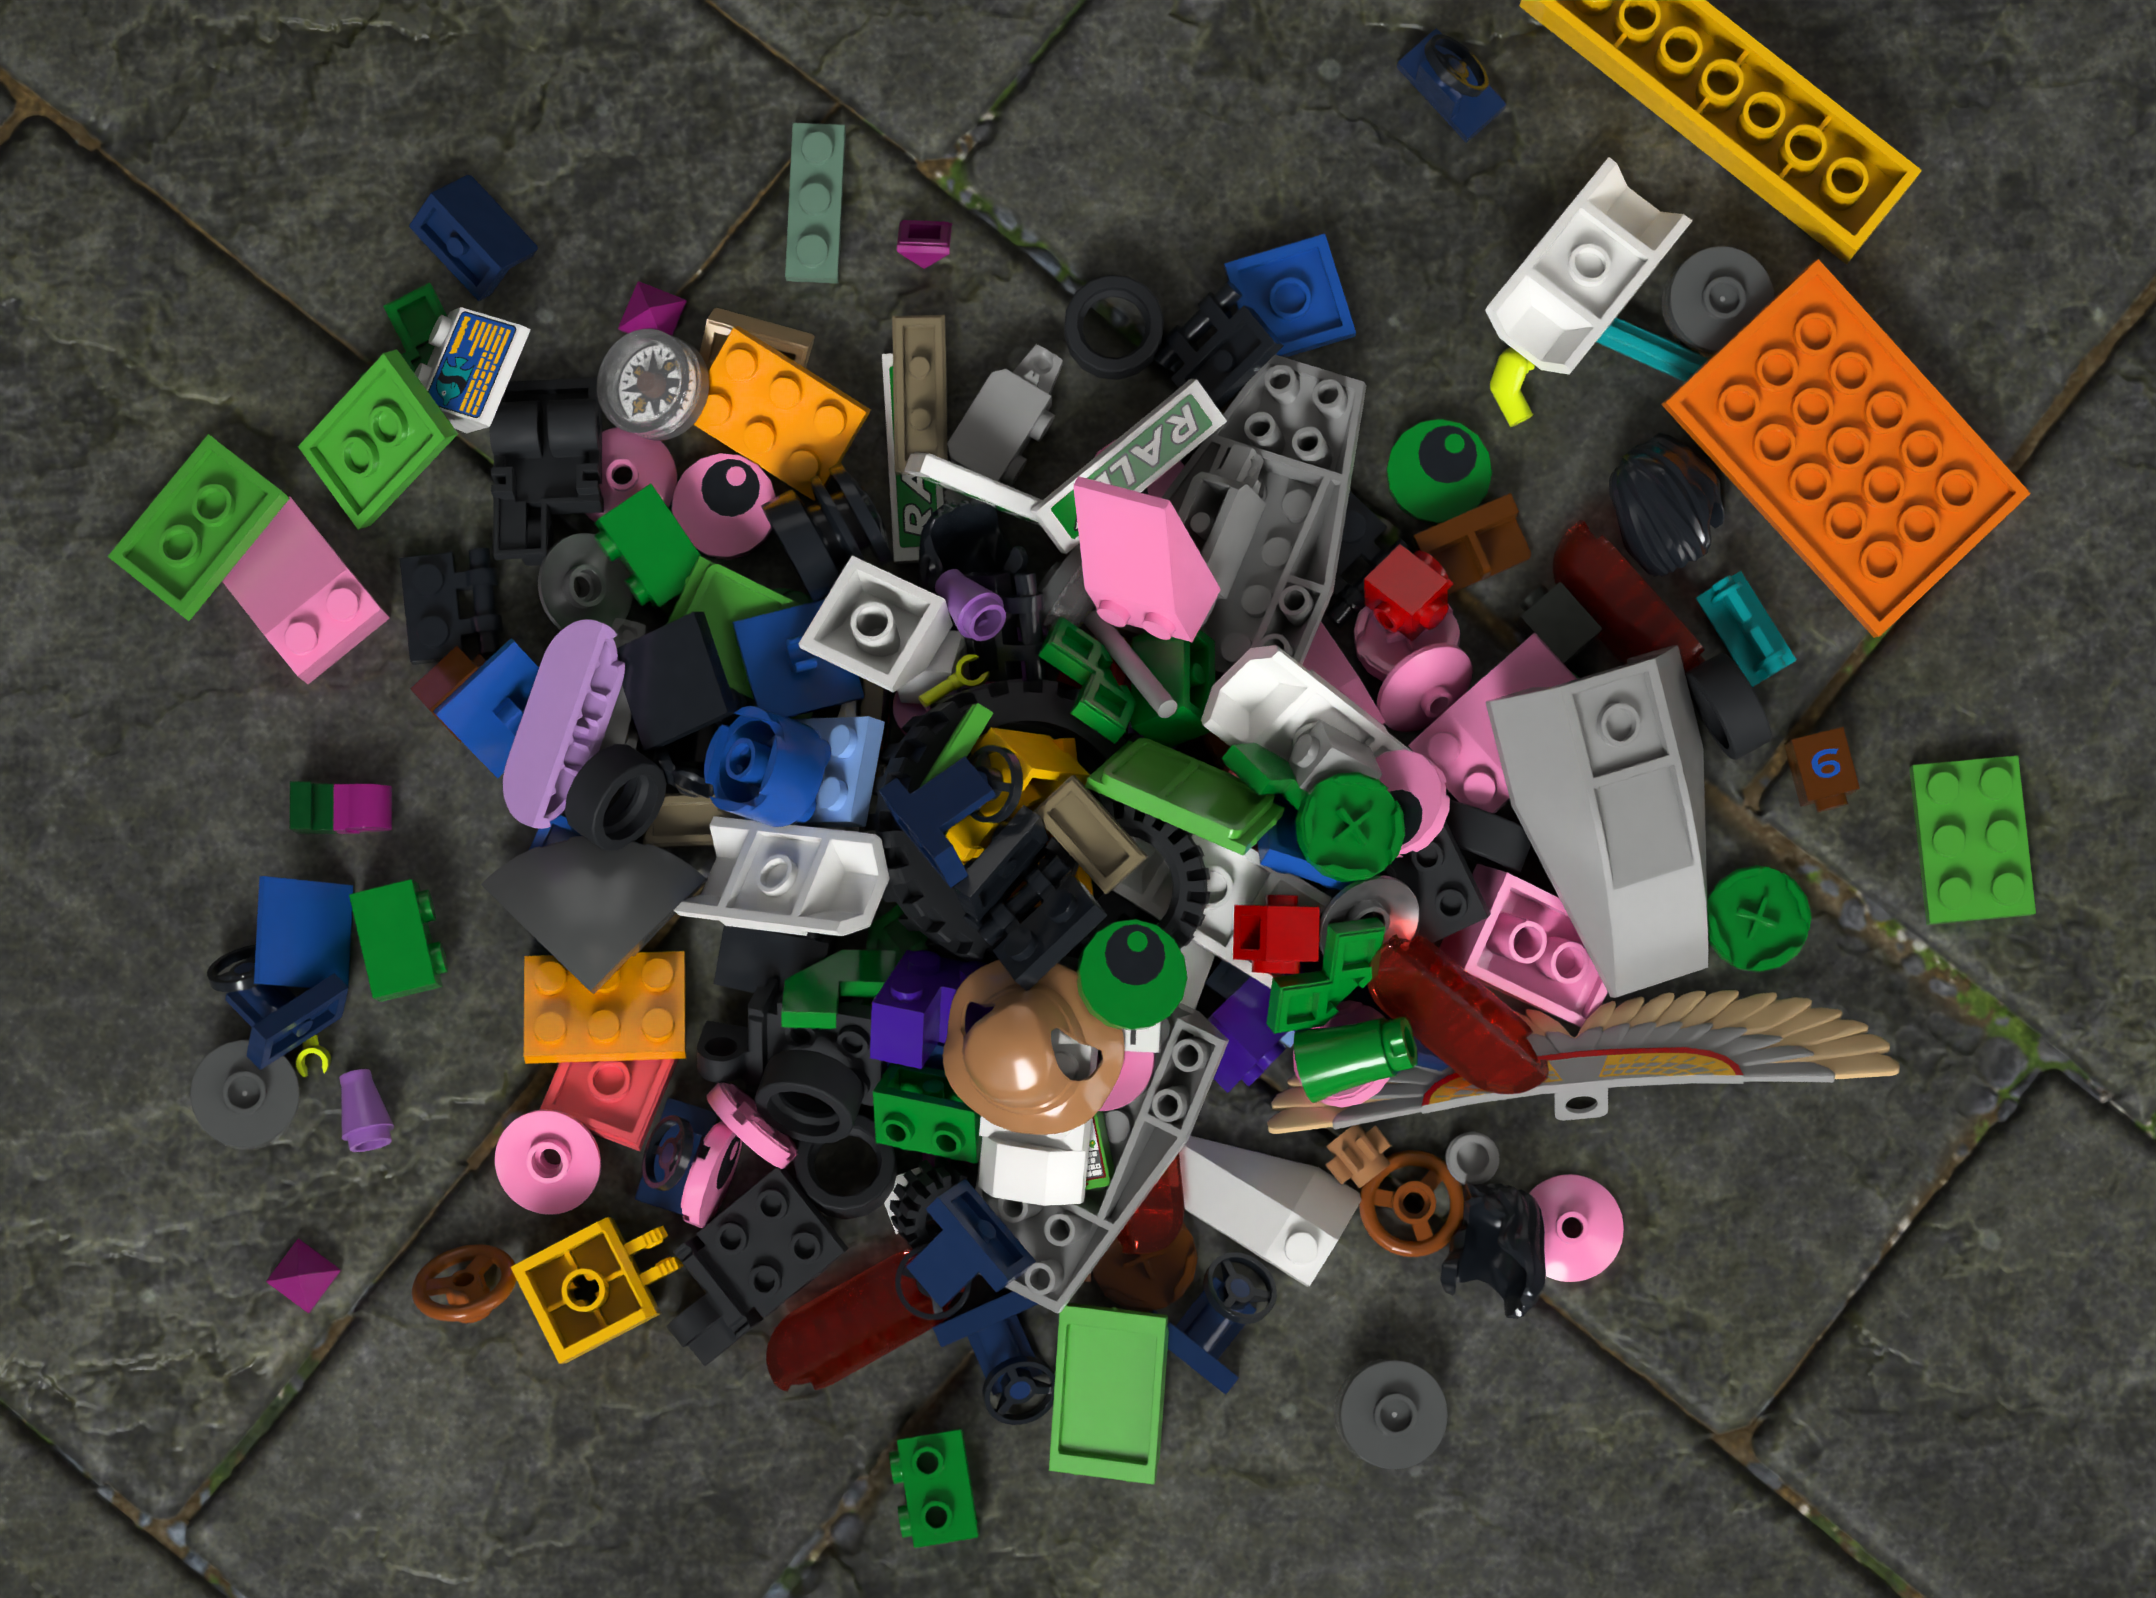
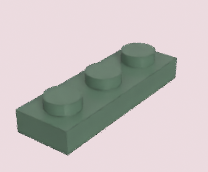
[785,123,846,283]

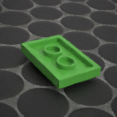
[298,349,458,530]
[107,434,290,621]
[1909,756,2036,925]

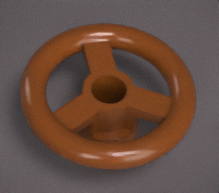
[1359,1150,1464,1257]
[412,1244,517,1323]

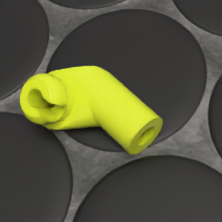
[1490,347,1535,427]

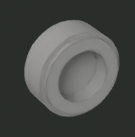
[1445,1132,1499,1185]

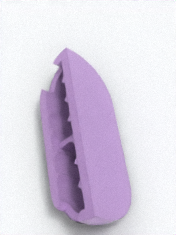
[503,619,625,829]

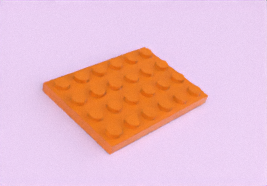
[1661,259,2031,638]

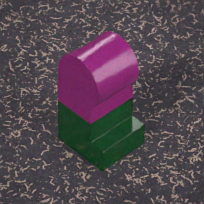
[289,781,392,834]

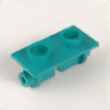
[1695,571,1797,687]

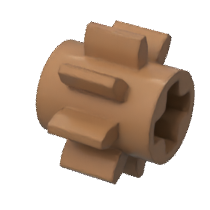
[1326,1124,1391,1189]

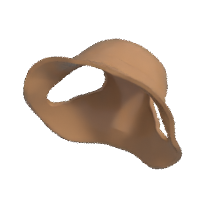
[943,960,1125,1135]

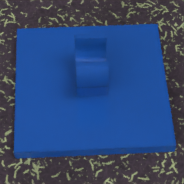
[732,599,864,718]
[433,638,539,778]
[254,876,353,988]

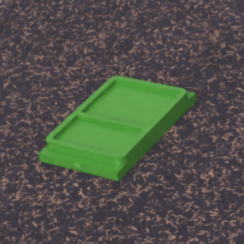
[665,556,813,719]
[1085,738,1285,856]
[1049,1303,1169,1484]

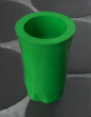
[1294,1017,1418,1103]

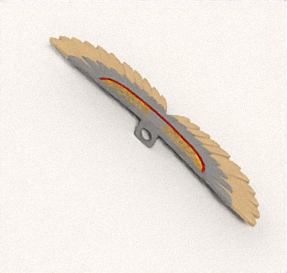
[1267,990,1900,1134]

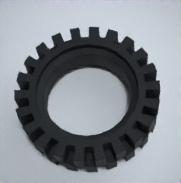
[1038,802,1210,958]

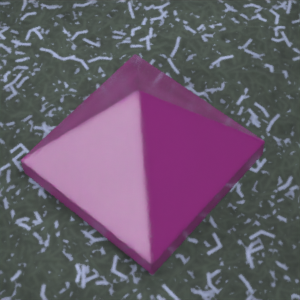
[897,220,952,269]
[618,281,687,339]
[266,1238,342,1313]

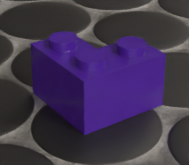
[870,950,994,1069]
[1208,965,1308,1093]

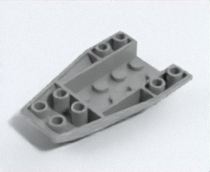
[1114,355,1366,677]
[1485,645,1708,998]
[975,955,1229,1314]

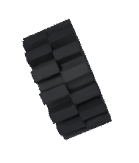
[889,1157,977,1254]

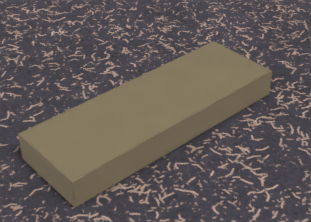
[892,315,948,475]

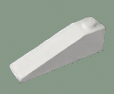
[1152,1136,1361,1287]

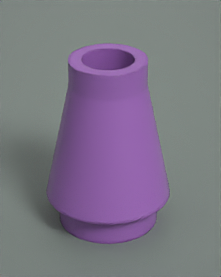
[935,569,1006,641]
[339,1069,394,1152]

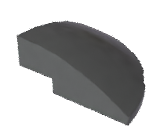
[481,836,708,994]

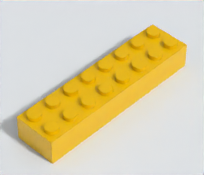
[1519,0,1922,265]

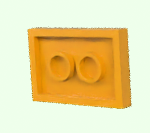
[694,326,871,501]
[523,951,686,1064]

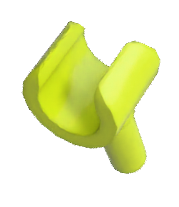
[918,654,990,708]
[296,1035,331,1077]

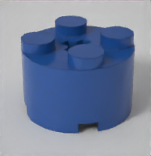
[704,706,831,827]

